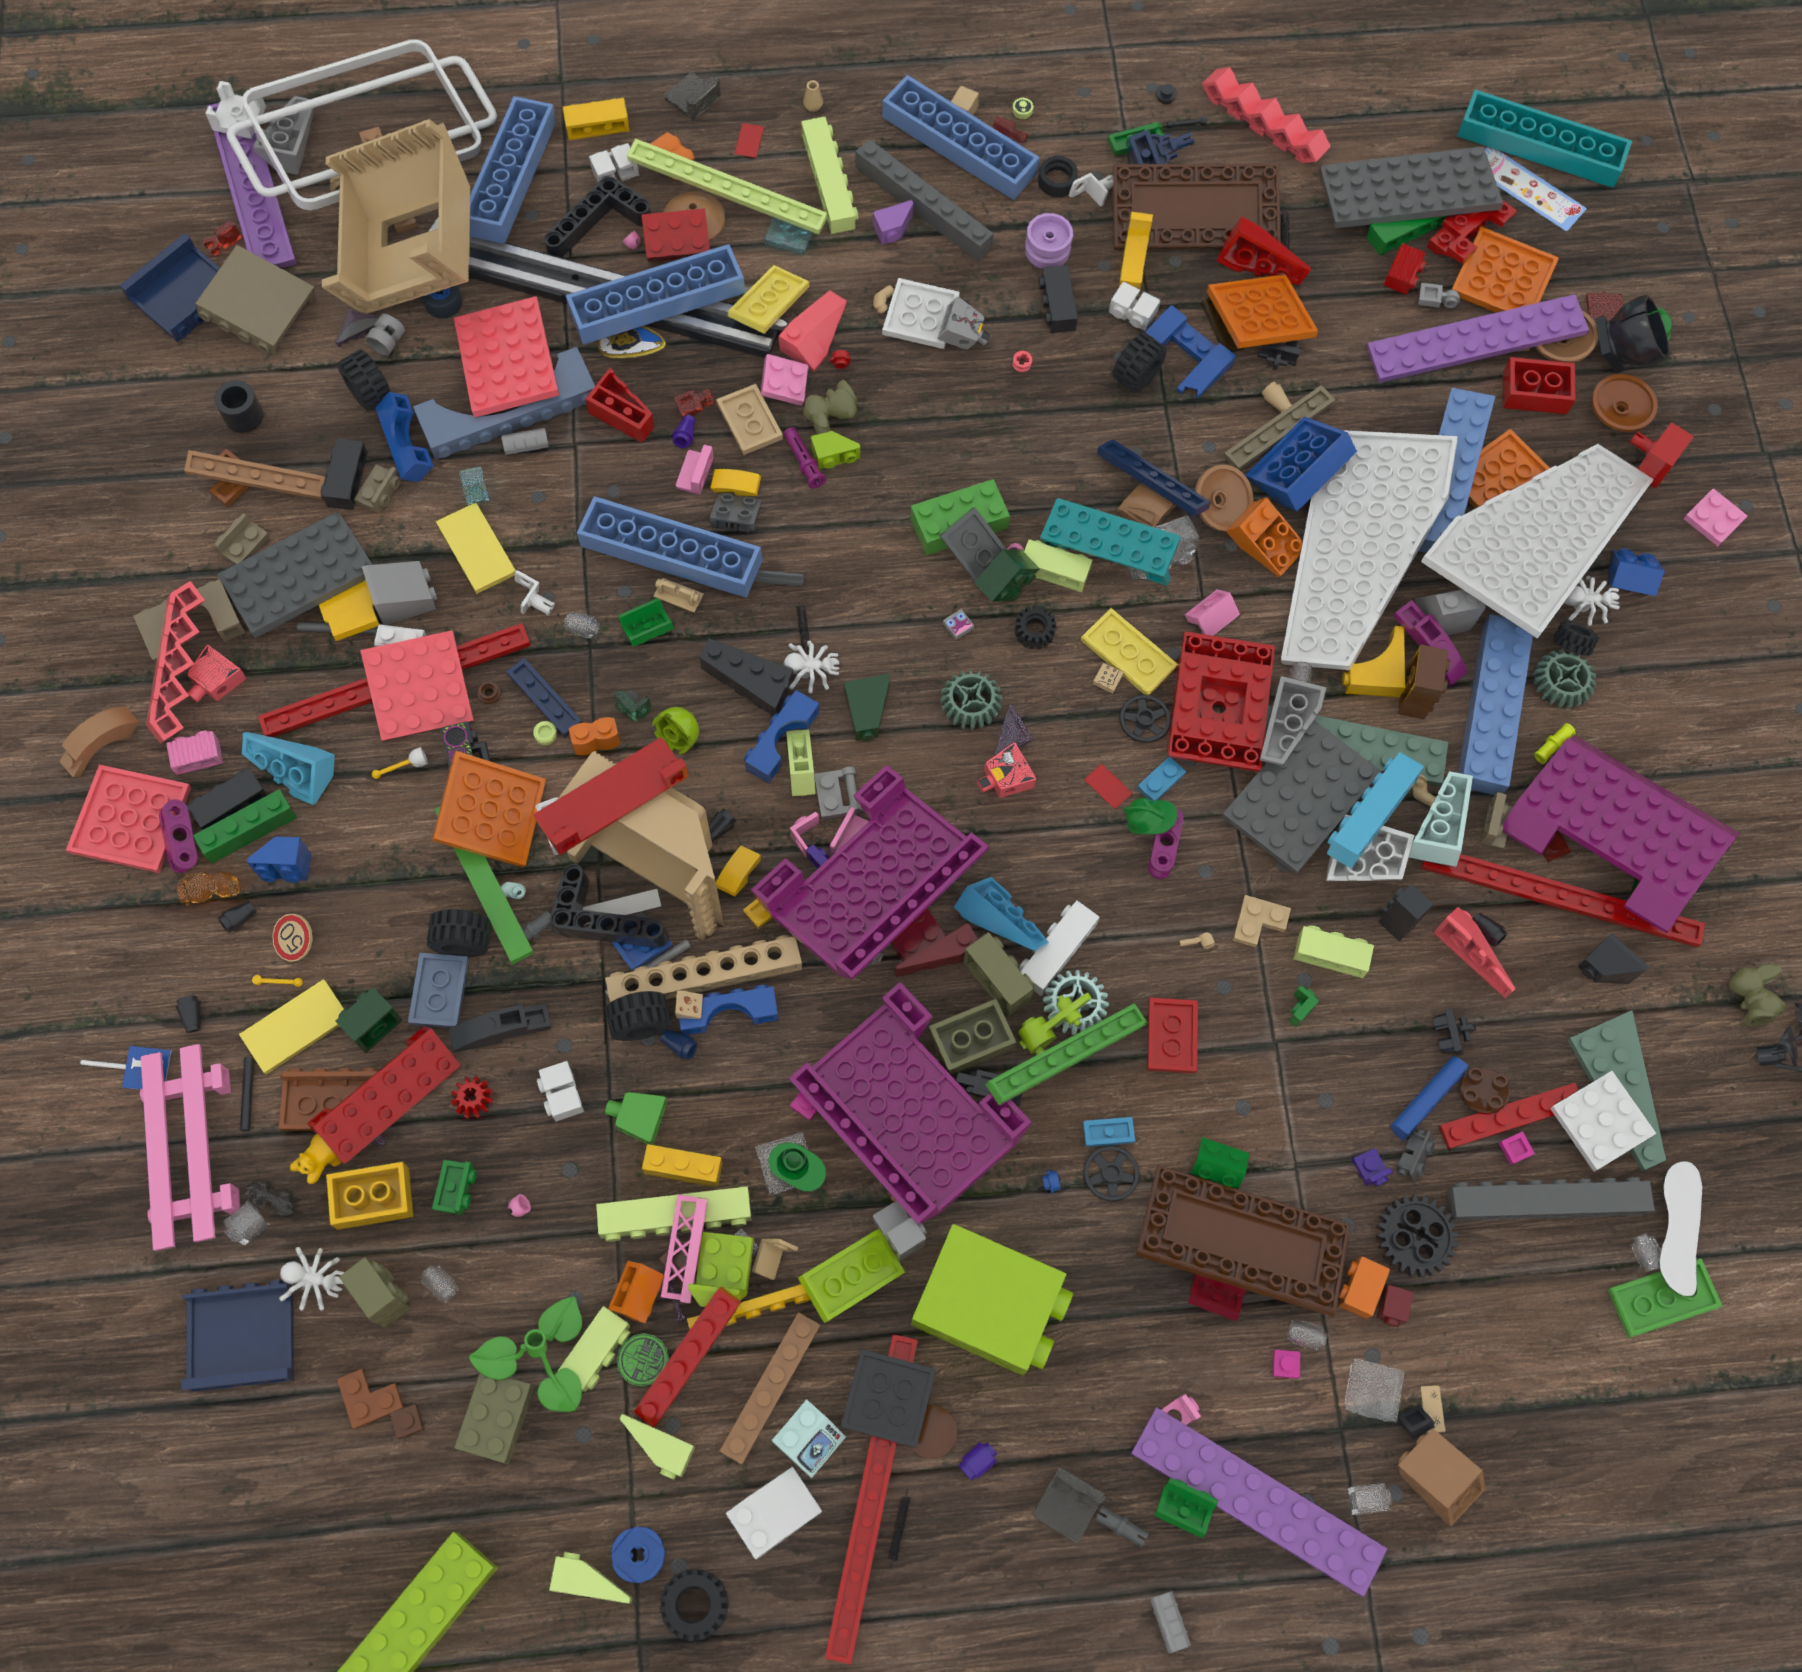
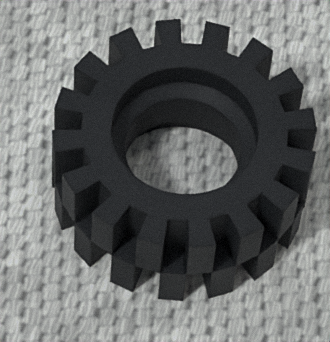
[1015,605,1056,650]
[1553,620,1600,656]

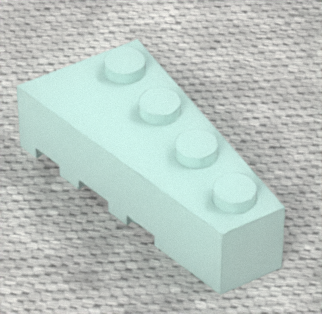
[1409,771,1473,867]

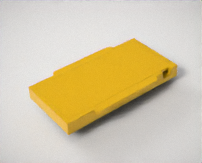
[319,580,379,641]

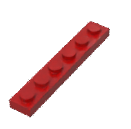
[1438,1083,1579,1150]
[634,1286,742,1428]

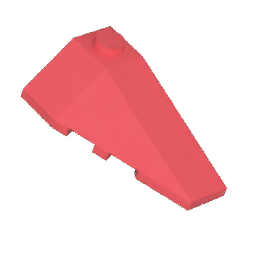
[779,290,847,372]
[1433,907,1516,998]

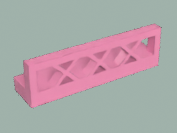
[661,1194,708,1303]

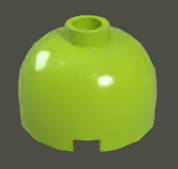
[652,707,699,754]

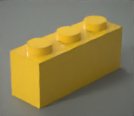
[563,98,630,140]
[642,1144,723,1188]

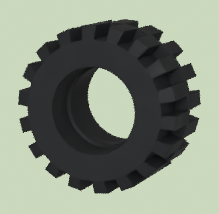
[1112,332,1167,393]
[337,349,391,411]
[426,909,491,957]
[605,991,671,1041]
[659,1569,729,1641]

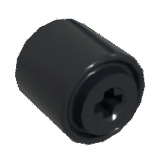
[214,380,263,433]

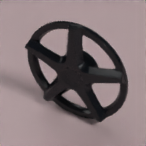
[1119,695,1171,743]
[1084,1146,1139,1202]

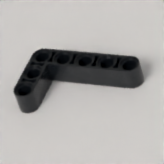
[544,176,651,258]
[551,864,669,948]

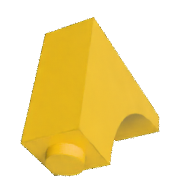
[1119,212,1153,296]
[1342,626,1405,697]

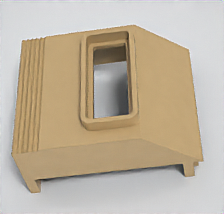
[322,119,470,315]
[557,751,724,941]

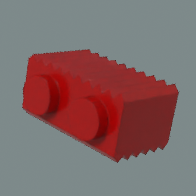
[1383,243,1426,295]

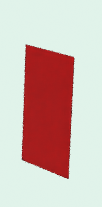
[734,123,764,158]
[1084,764,1133,809]

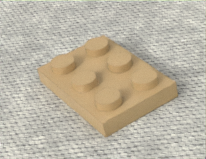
[716,384,783,455]

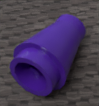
[672,415,695,448]

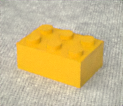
[326,1162,414,1230]

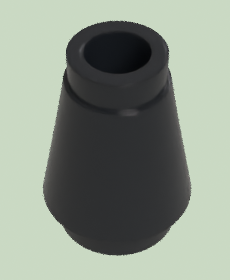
[709,808,737,843]
[218,901,257,933]
[1473,913,1508,947]
[175,995,201,1033]

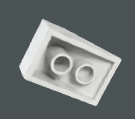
[726,1467,822,1560]

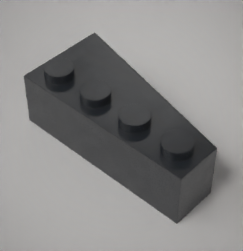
[700,638,794,717]

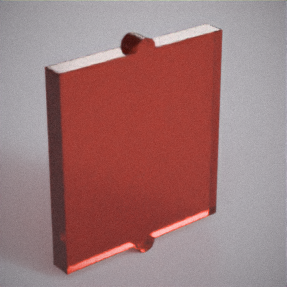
[1586,292,1623,326]

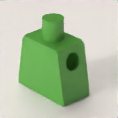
[605,1092,668,1145]

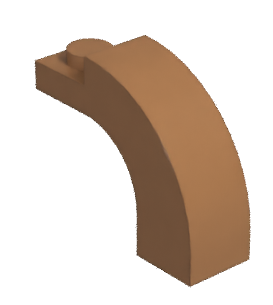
[59,706,139,777]

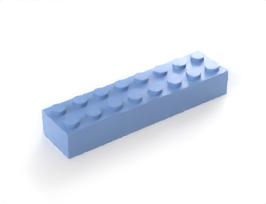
[882,75,1040,200]
[470,96,556,244]
[566,244,745,344]
[1418,388,1495,553]
[577,496,763,598]
[1458,614,1533,795]

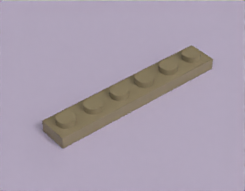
[1223,385,1335,470]

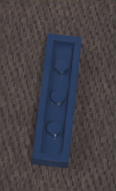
[506,658,582,738]

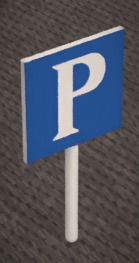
[80,1046,172,1090]

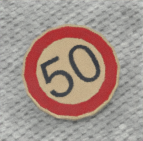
[272,914,313,962]

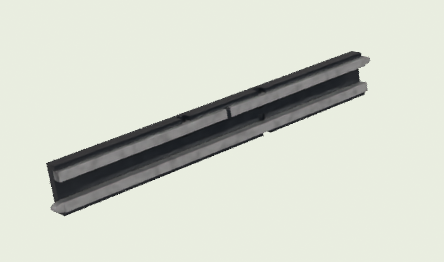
[468,237,787,358]

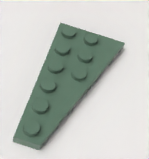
[1567,1010,1666,1172]

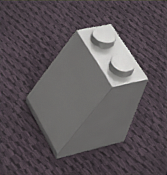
[362,561,438,625]
[1415,589,1486,635]

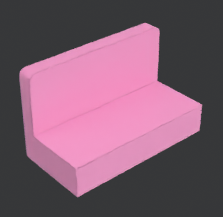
[676,445,714,495]
[1185,589,1240,636]
[830,807,869,856]

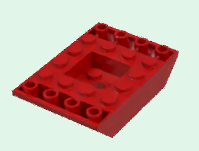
[1167,631,1275,772]

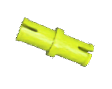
[1534,723,1576,764]

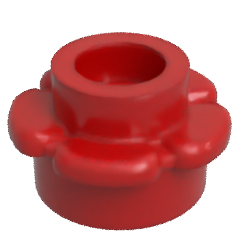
[830,350,851,369]

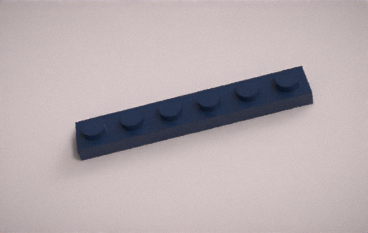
[1097,439,1211,517]

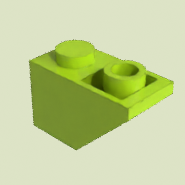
[811,431,860,470]

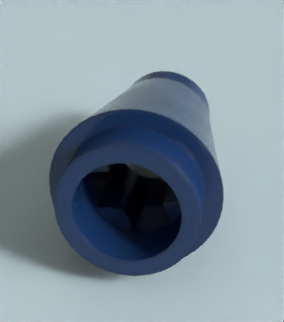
[660,1029,698,1060]

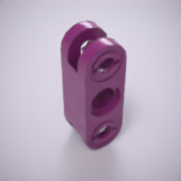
[159,799,197,873]
[1148,808,1183,879]

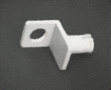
[1069,173,1113,206]
[515,570,555,616]

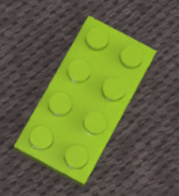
[798,1229,905,1323]

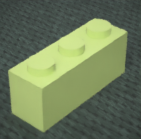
[1024,540,1092,592]
[1293,925,1374,978]
[557,1306,631,1392]

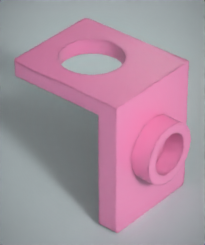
[790,812,819,857]
[1162,1394,1201,1425]

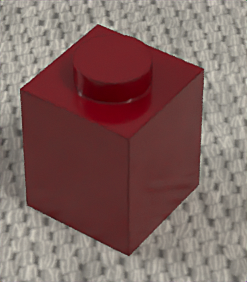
[1377,1285,1414,1327]

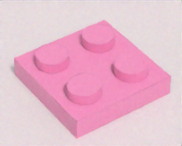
[760,354,808,406]
[1684,488,1748,547]

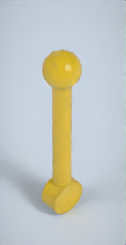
[252,975,303,987]

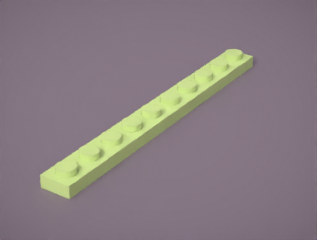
[627,139,827,235]

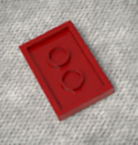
[1147,998,1198,1074]

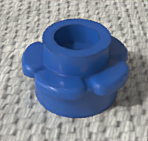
[1042,1170,1061,1194]

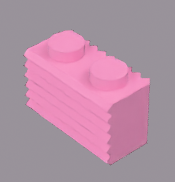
[166,731,224,775]

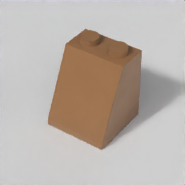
[1398,1429,1485,1527]

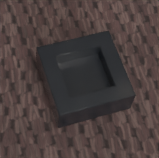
[1397,1405,1435,1439]

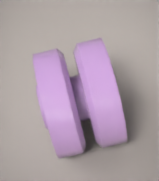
[1025,213,1073,269]

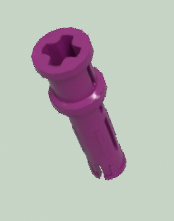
[783,427,827,489]

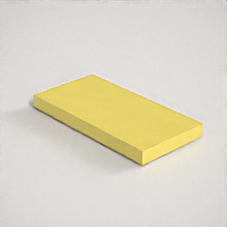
[728,265,809,334]
[436,502,516,594]
[1081,608,1178,696]
[239,979,344,1075]

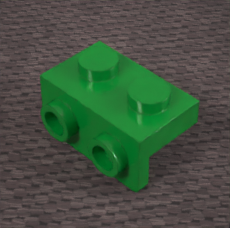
[618,598,674,647]
[1191,1137,1249,1189]
[432,1160,477,1216]
[1154,1478,1218,1539]

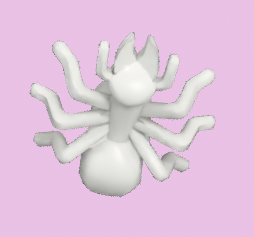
[1564,576,1620,626]
[783,641,839,693]
[279,1247,345,1311]

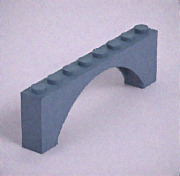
[413,347,595,460]

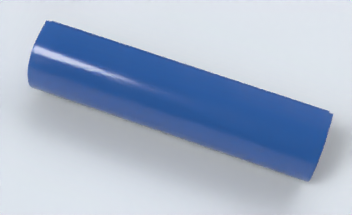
[1390,1056,1468,1141]

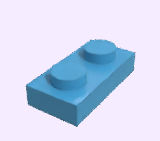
[1137,757,1186,800]
[1082,1117,1135,1147]

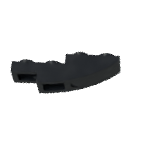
[449,1004,552,1053]

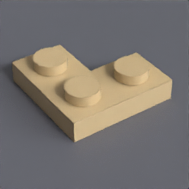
[1233,895,1291,947]

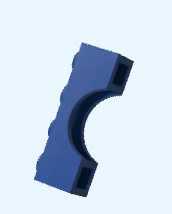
[375,392,433,482]
[744,690,820,784]
[679,985,779,1035]

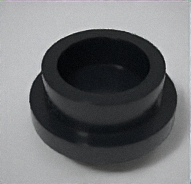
[1156,84,1177,104]

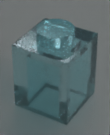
[459,467,489,505]

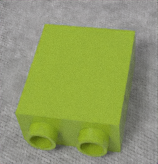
[911,1224,1073,1376]

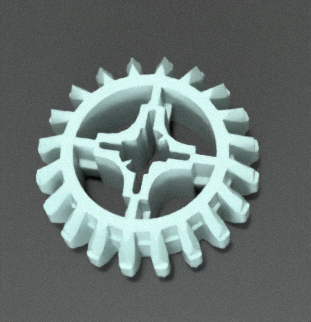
[1043,970,1109,1035]

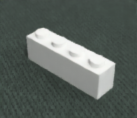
[1018,900,1100,996]

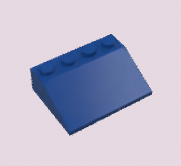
[1245,416,1357,511]

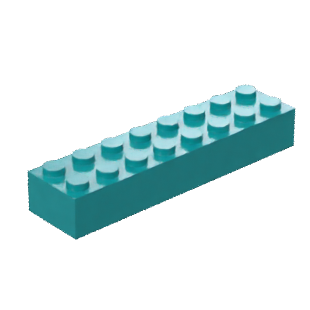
[1457,90,1632,188]

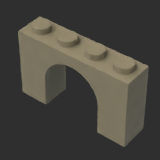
[133,579,246,665]

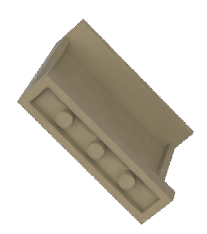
[195,245,315,356]

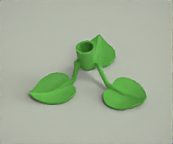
[469,1296,582,1412]

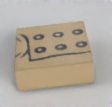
[1093,663,1124,694]

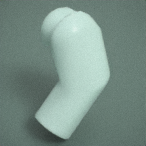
[500,882,526,899]

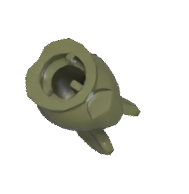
[804,380,857,434]
[1729,963,1786,1027]

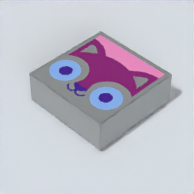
[943,609,974,640]

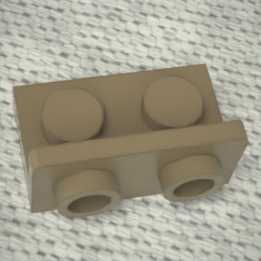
[354,465,401,513]
[214,513,270,565]
[1480,792,1513,849]

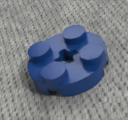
[612,1527,666,1583]

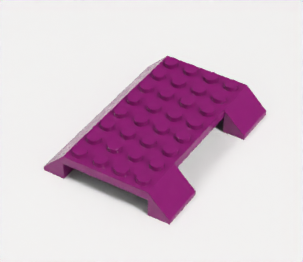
[1502,735,1740,934]
[751,765,989,979]
[789,982,1032,1225]

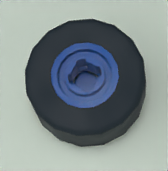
[421,285,462,319]

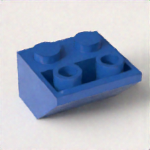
[1608,548,1665,596]
[247,836,311,883]

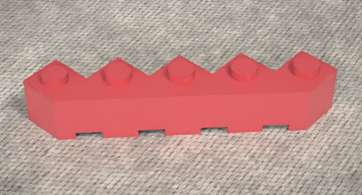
[1202,67,1331,163]
[146,581,204,744]

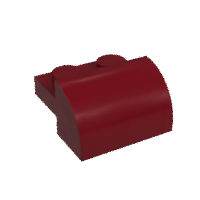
[1188,1274,1246,1321]

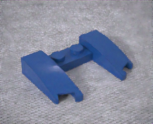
[1146,305,1236,398]

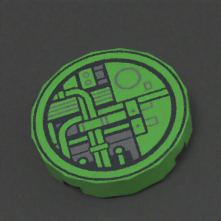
[617,1333,669,1387]

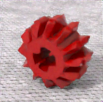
[451,1076,493,1119]

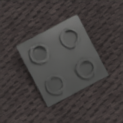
[710,493,762,533]

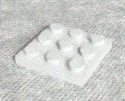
[882,278,960,349]
[1550,1071,1657,1172]

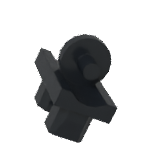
[1258,340,1301,371]
[1433,1008,1476,1056]

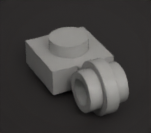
[1418,283,1460,308]

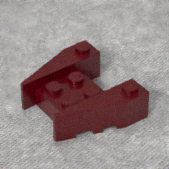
[890,908,978,977]

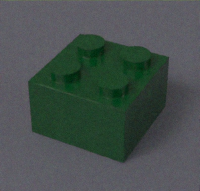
[974,550,1040,602]
[335,987,403,1054]

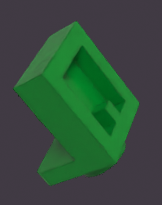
[1289,985,1319,1028]

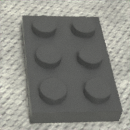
[939,507,1007,588]

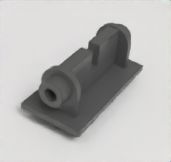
[1397,1129,1435,1183]

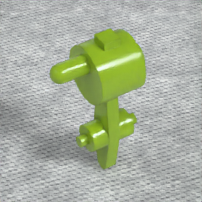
[1018,993,1092,1055]

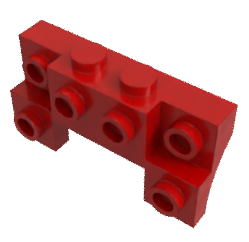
[1427,200,1517,264]

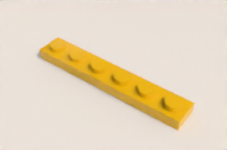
[687,1284,810,1329]

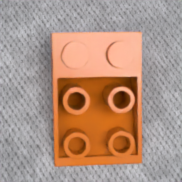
[1226,497,1303,577]

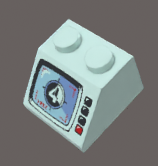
[772,1400,846,1478]

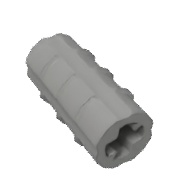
[501,428,549,455]
[1150,1591,1191,1653]

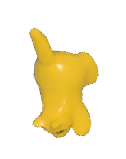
[290,1134,341,1184]

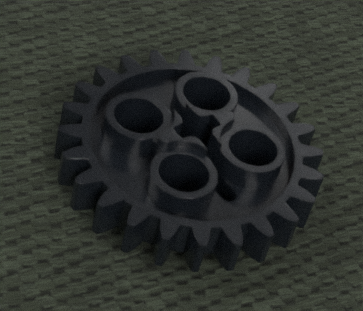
[1376,1194,1459,1278]

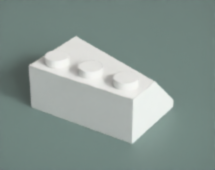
[1326,815,1415,881]

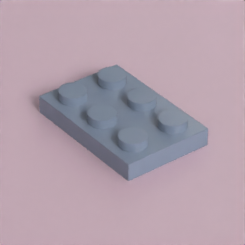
[408,953,469,1028]

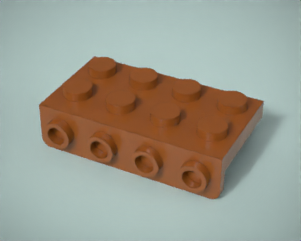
[278,1068,378,1131]

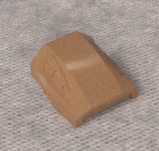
[1117,483,1177,528]

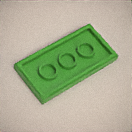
[1607,1258,1723,1338]

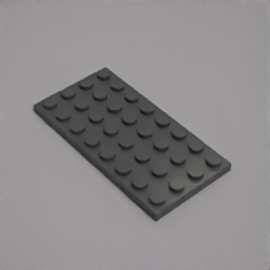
[1319,146,1503,228]

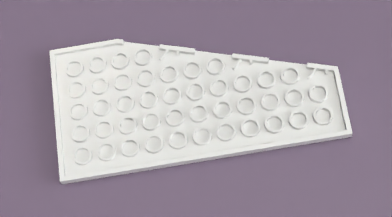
[1281,430,1458,670]
[1421,444,1653,639]

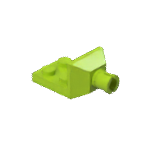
[688,1232,754,1307]

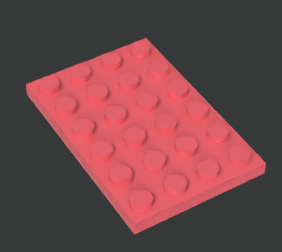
[454,296,559,418]

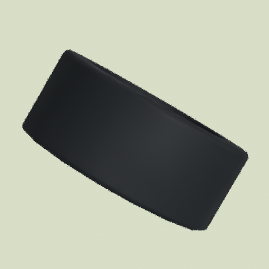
[1038,156,1078,197]

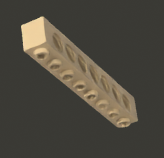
[605,935,802,1002]

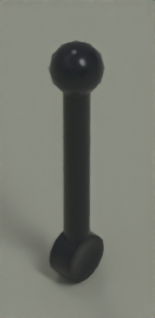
[1166,116,1207,129]

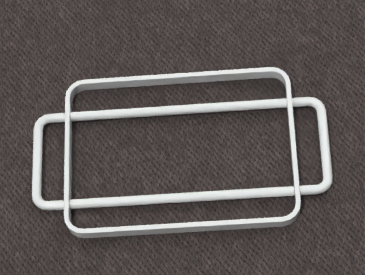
[226,40,497,210]

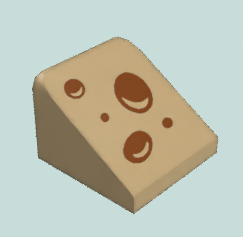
[675,990,703,1019]

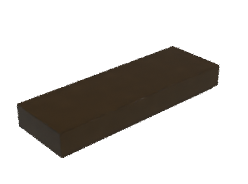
[1201,297,1244,353]

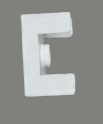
[206,81,266,139]

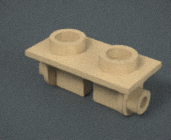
[653,578,704,613]

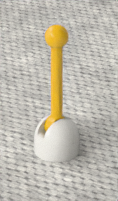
[372,747,428,779]

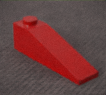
[1217,216,1311,285]

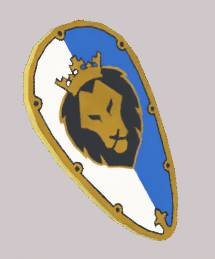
[598,326,666,358]

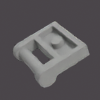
[814,767,863,820]

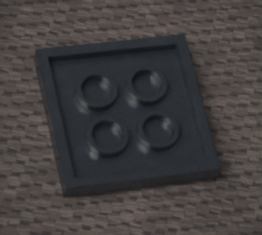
[841,1349,936,1448]

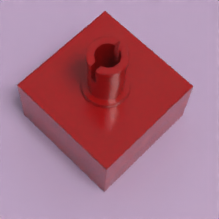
[1630,422,1694,489]

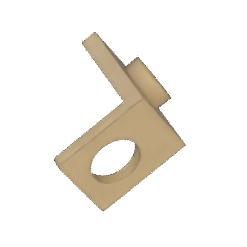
[752,1239,798,1280]

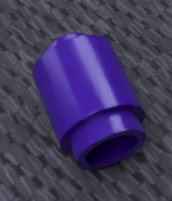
[958,1441,997,1481]

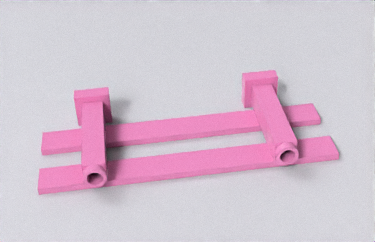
[140,1044,241,1251]

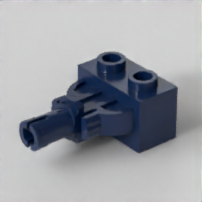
[1125,130,1194,164]

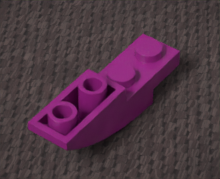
[1393,600,1467,686]

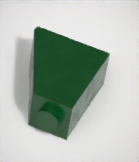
[844,674,890,741]

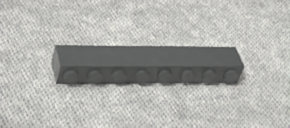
[856,139,994,261]
[1446,1177,1655,1221]

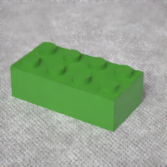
[910,479,1010,555]

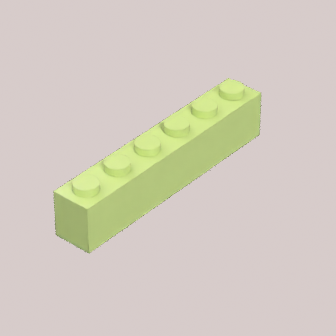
[801,117,858,234]
[596,1186,752,1242]

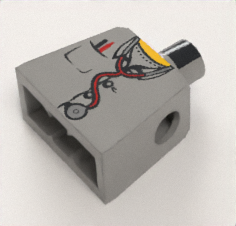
[937,297,990,349]

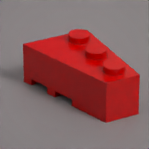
[585,367,655,443]

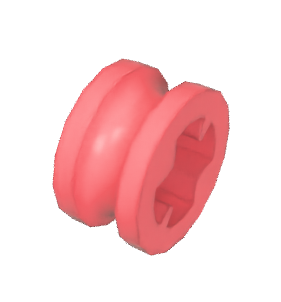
[1012,351,1032,372]

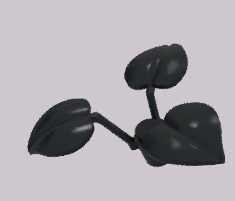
[1757,1003,1802,1072]

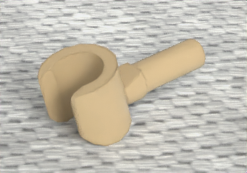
[1180,932,1215,949]

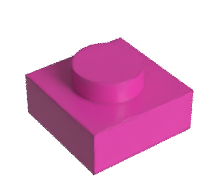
[790,1092,818,1121]
[1499,1132,1535,1165]
[1272,1350,1300,1379]

